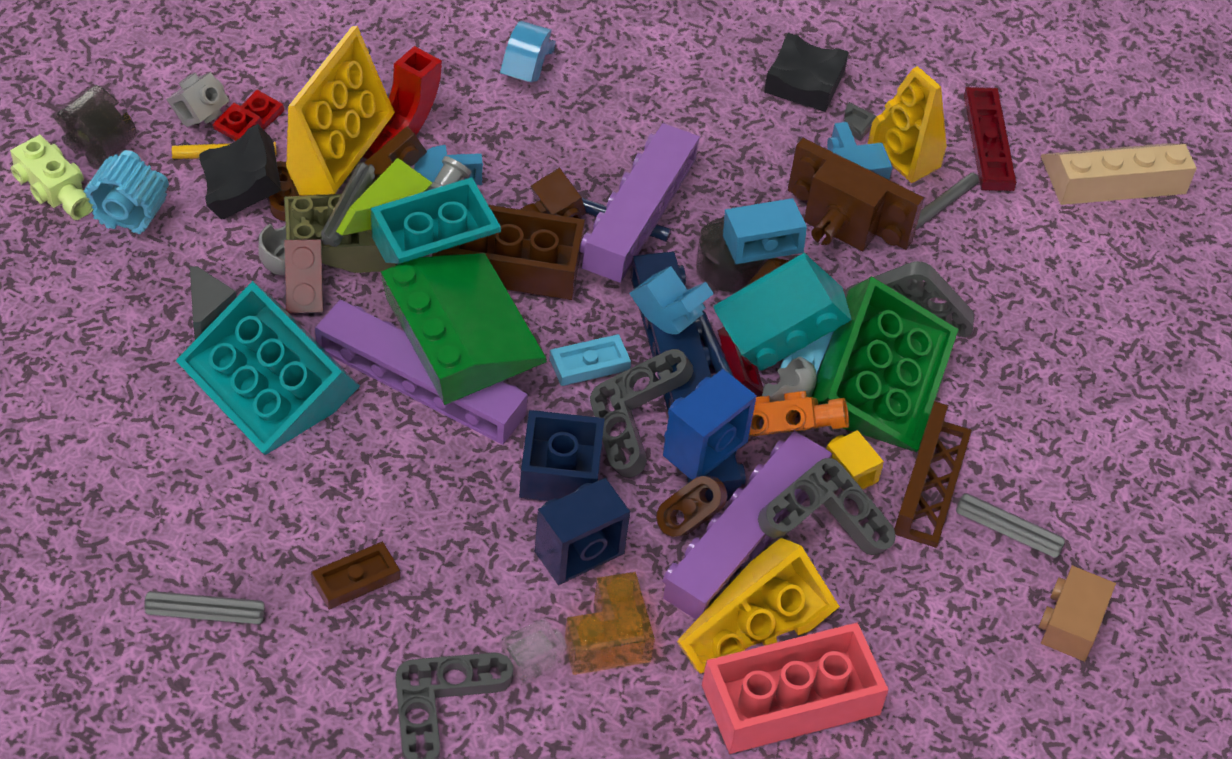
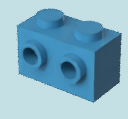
[723,198,807,264]

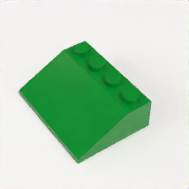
[381,253,547,405]
[811,276,959,452]

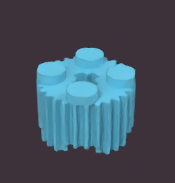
[83,150,169,234]

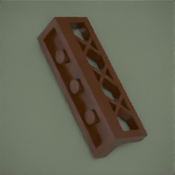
[894,401,972,548]

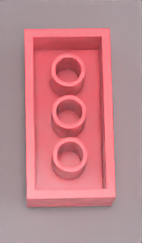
[702,622,888,754]

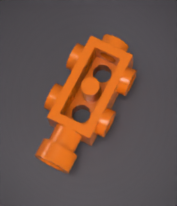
[749,391,849,437]

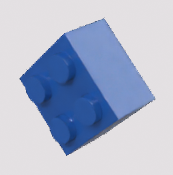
[663,369,757,480]

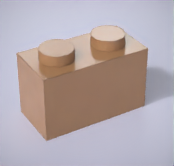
[1038,566,1116,662]

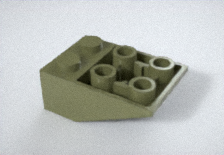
[284,194,396,273]

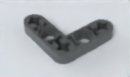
[845,261,975,338]
[590,349,693,478]
[758,458,896,555]
[396,653,514,759]

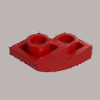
[212,90,285,141]

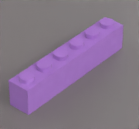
[580,123,700,283]
[315,299,528,445]
[662,430,832,620]

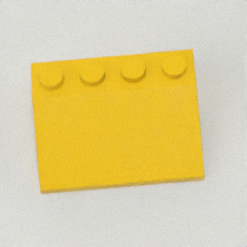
[286,26,395,196]

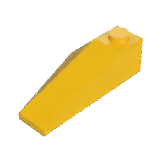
[868,66,947,183]
[677,538,840,674]

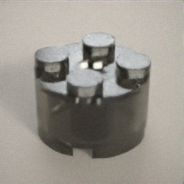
[53,84,137,169]
[696,217,767,295]

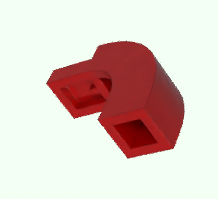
[363,46,442,160]

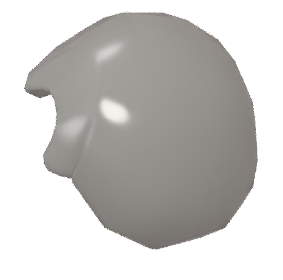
[258,224,286,276]
[762,356,817,402]

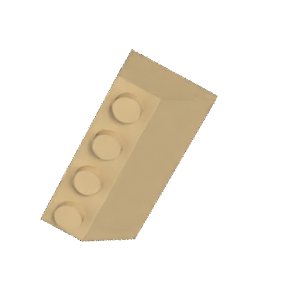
[1041,144,1197,205]

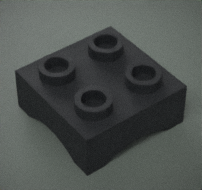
[764,32,849,112]
[199,124,281,219]

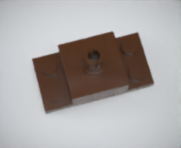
[787,138,924,252]

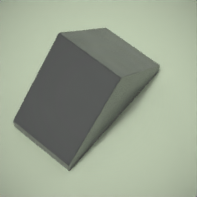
[190,266,236,340]

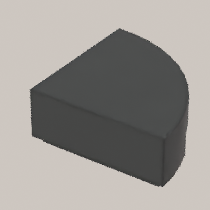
[844,102,876,141]

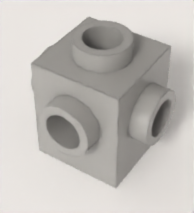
[166,72,230,127]

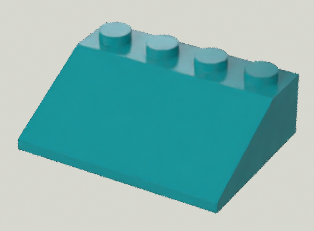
[175,281,360,455]

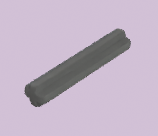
[321,162,375,247]
[956,493,1065,558]
[144,591,265,624]

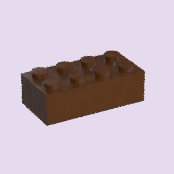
[432,205,585,300]

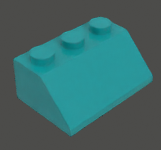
[371,177,501,264]
[714,253,852,371]

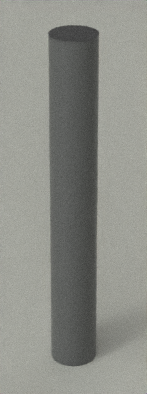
[916,172,979,230]

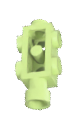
[10,135,93,220]

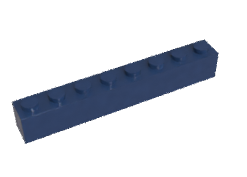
[630,251,746,502]

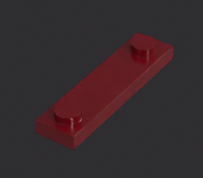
[964,87,1017,191]

